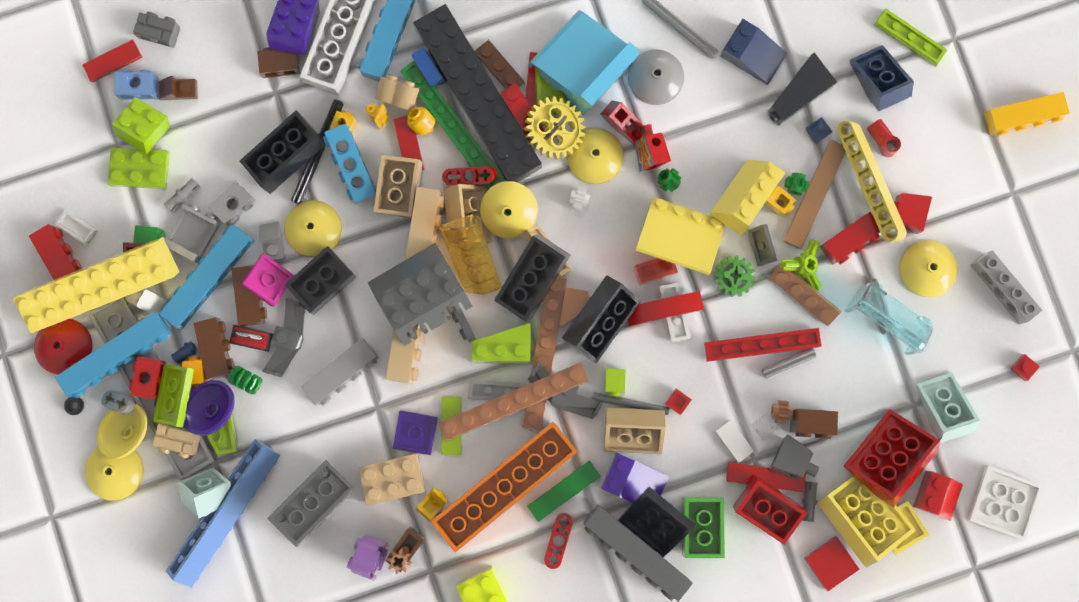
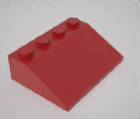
[844,409,940,508]

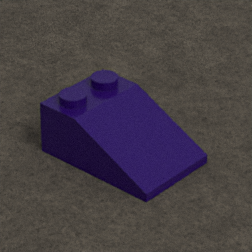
[600,452,669,503]

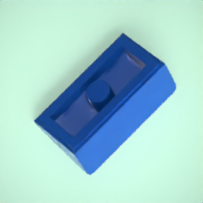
[412,47,446,86]

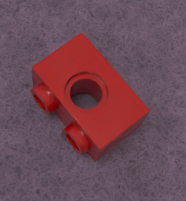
[129,357,166,399]

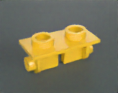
[366,103,389,130]

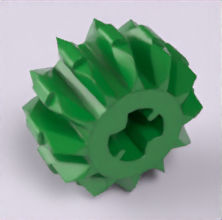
[227,366,263,395]

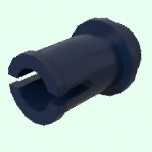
[171,341,197,364]

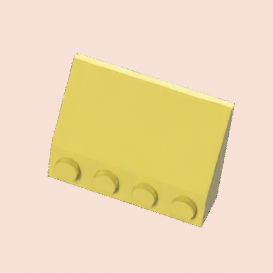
[636,197,725,275]
[817,476,916,567]

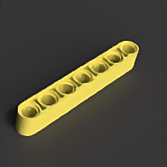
[837,121,906,242]

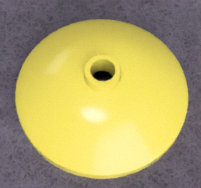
[567,128,624,184]
[480,181,538,239]
[284,200,342,257]
[899,240,958,297]
[97,403,147,459]
[84,447,144,500]

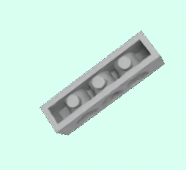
[970,250,1043,324]

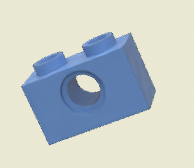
[114,70,159,100]

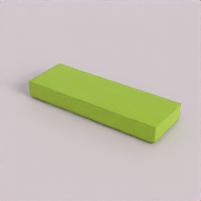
[441,397,461,455]

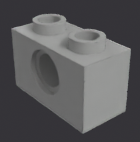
[208,181,256,226]

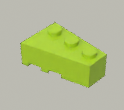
[472,323,531,364]

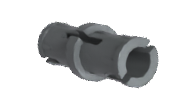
[802,481,818,522]

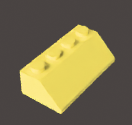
[709,160,785,236]

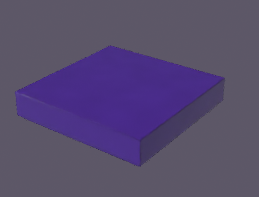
[393,410,438,455]

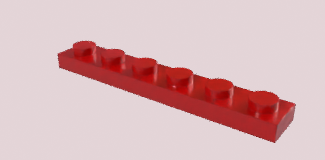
[704,328,822,362]

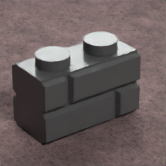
[133,11,180,48]

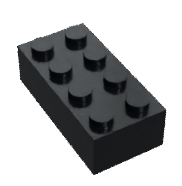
[239,110,326,194]
[494,234,571,322]
[562,275,641,364]

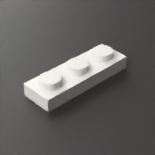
[659,283,691,343]

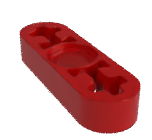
[442,166,497,186]
[544,513,573,569]

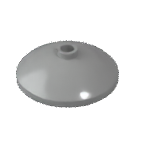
[628,49,684,105]

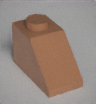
[559,287,590,327]

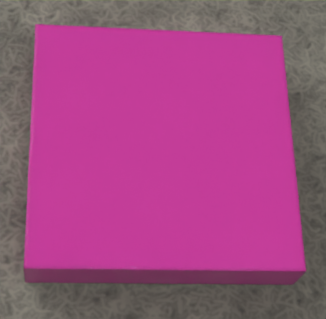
[241,253,294,307]

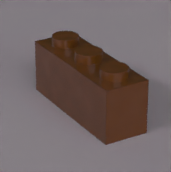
[231,265,267,327]
[193,317,235,380]

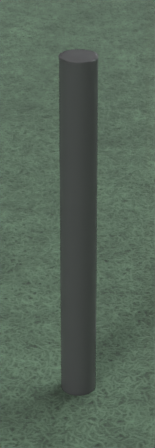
[593,392,669,415]

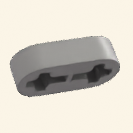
[101,390,135,415]

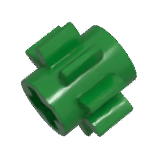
[657,168,682,192]
[784,173,809,195]

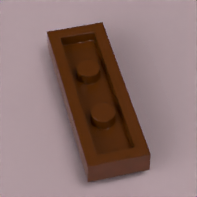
[475,39,525,89]

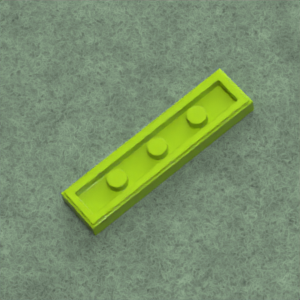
[874,8,948,67]

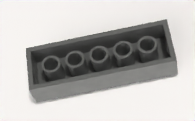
[583,504,693,602]

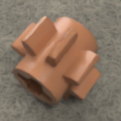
[771,400,793,424]
[386,548,412,574]

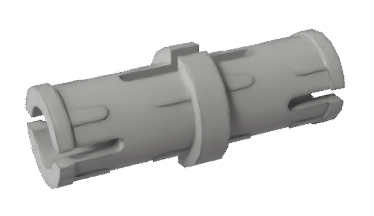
[164,178,200,213]

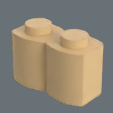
[375,74,420,110]

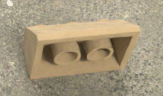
[443,184,493,246]
[604,408,666,454]

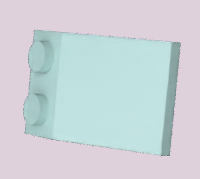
[916,372,980,443]

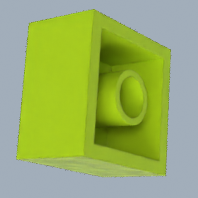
[112,97,170,155]

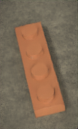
[768,264,841,326]

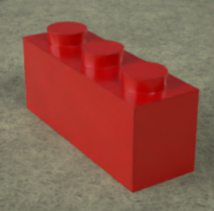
[820,212,880,265]
[29,224,82,280]

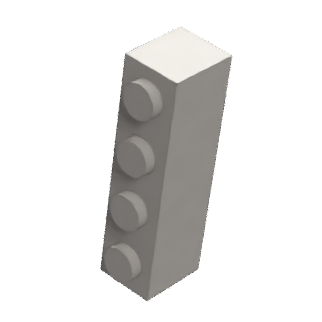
[301,338,379,406]

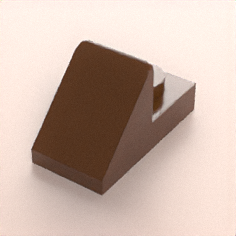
[159,76,198,100]

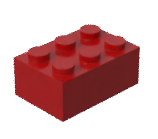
[733,475,807,545]

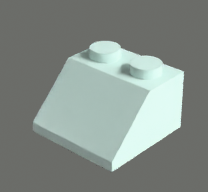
[177,467,231,518]

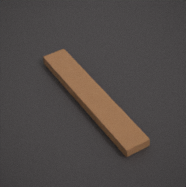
[783,139,846,249]

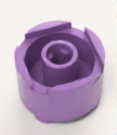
[347,535,389,581]

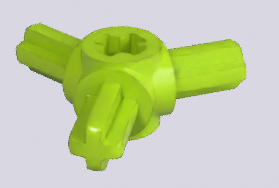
[780,239,821,291]

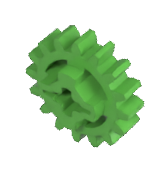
[713,255,756,297]

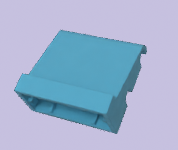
[528,10,641,116]

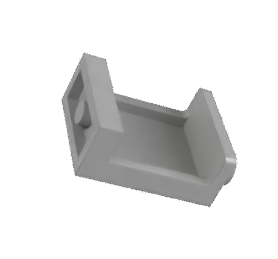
[163,204,220,264]

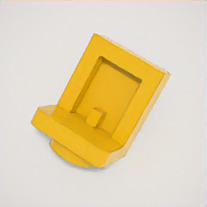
[415,488,448,522]

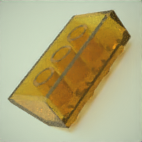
[439,213,502,295]

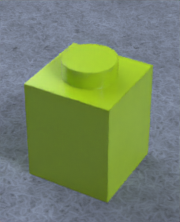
[604,368,626,397]

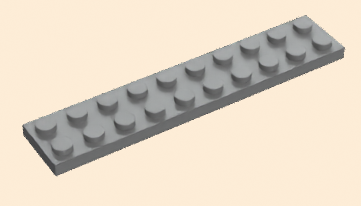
[88,297,216,481]

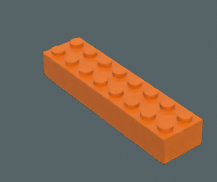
[431,422,578,553]

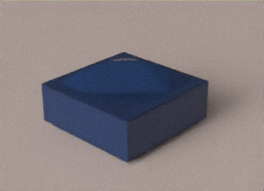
[806,117,833,144]

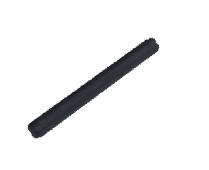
[291,99,343,204]

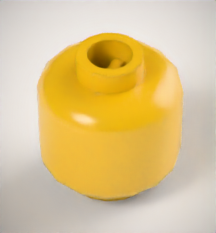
[407,107,435,135]

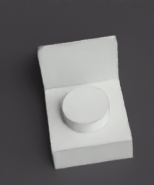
[125,288,168,314]

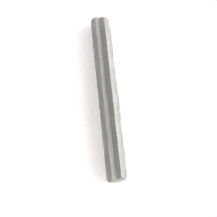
[642,0,718,59]

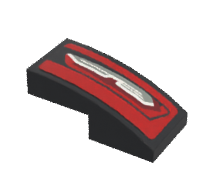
[229,325,273,352]

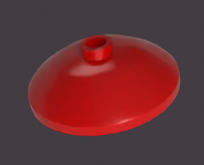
[34,318,93,375]

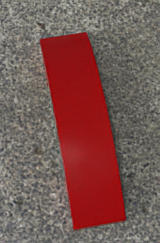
[628,291,704,327]

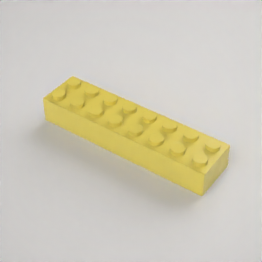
[13,237,179,333]

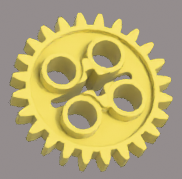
[524,96,586,159]

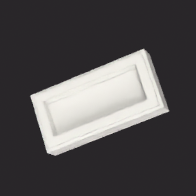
[54,209,98,246]
[715,420,754,463]

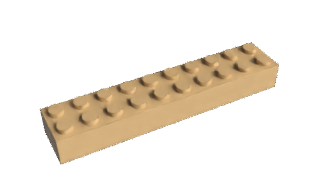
[386,187,445,384]

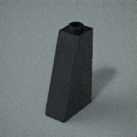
[768,52,837,126]

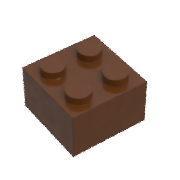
[790,409,838,439]

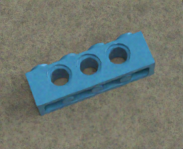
[323,123,376,204]

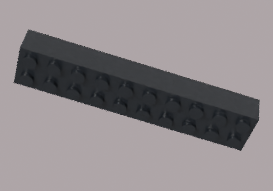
[413,4,542,182]

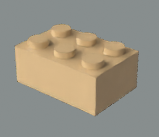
[373,155,423,218]
[358,453,426,506]

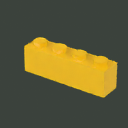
[984,92,1070,136]

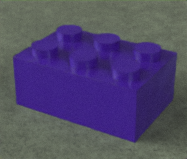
[266,0,320,55]

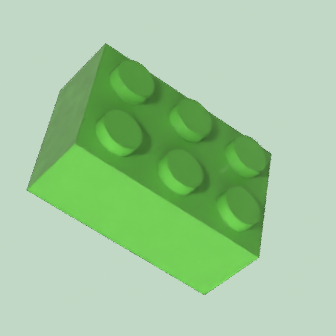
[682,497,725,558]

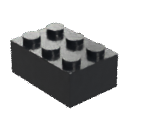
[284,246,357,315]

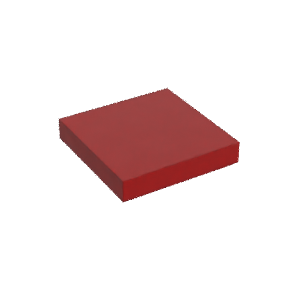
[804,536,860,592]

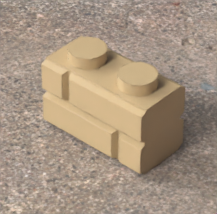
[153,423,201,458]

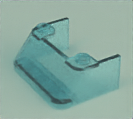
[844,282,934,355]

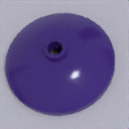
[183,380,235,436]

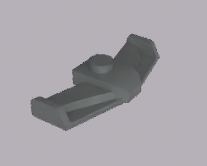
[262,298,305,377]
[528,362,603,419]

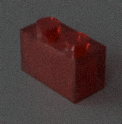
[634,258,678,286]

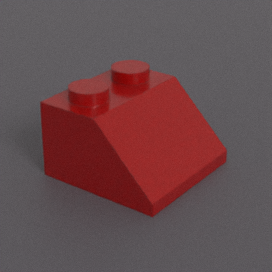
[913,471,963,521]

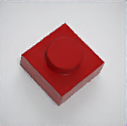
[1010,354,1040,381]
[665,388,692,415]

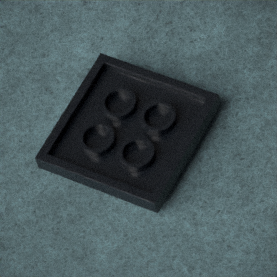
[618,486,696,558]

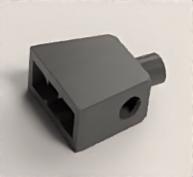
[768,434,820,480]

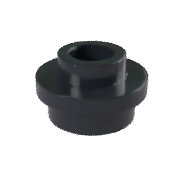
[64,397,84,415]

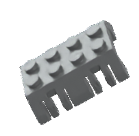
[368,243,472,346]

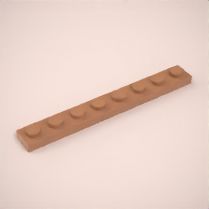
[522,278,567,430]
[438,362,589,442]

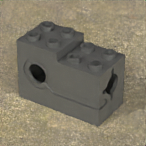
[267,460,354,547]

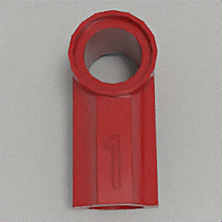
[867,119,901,157]

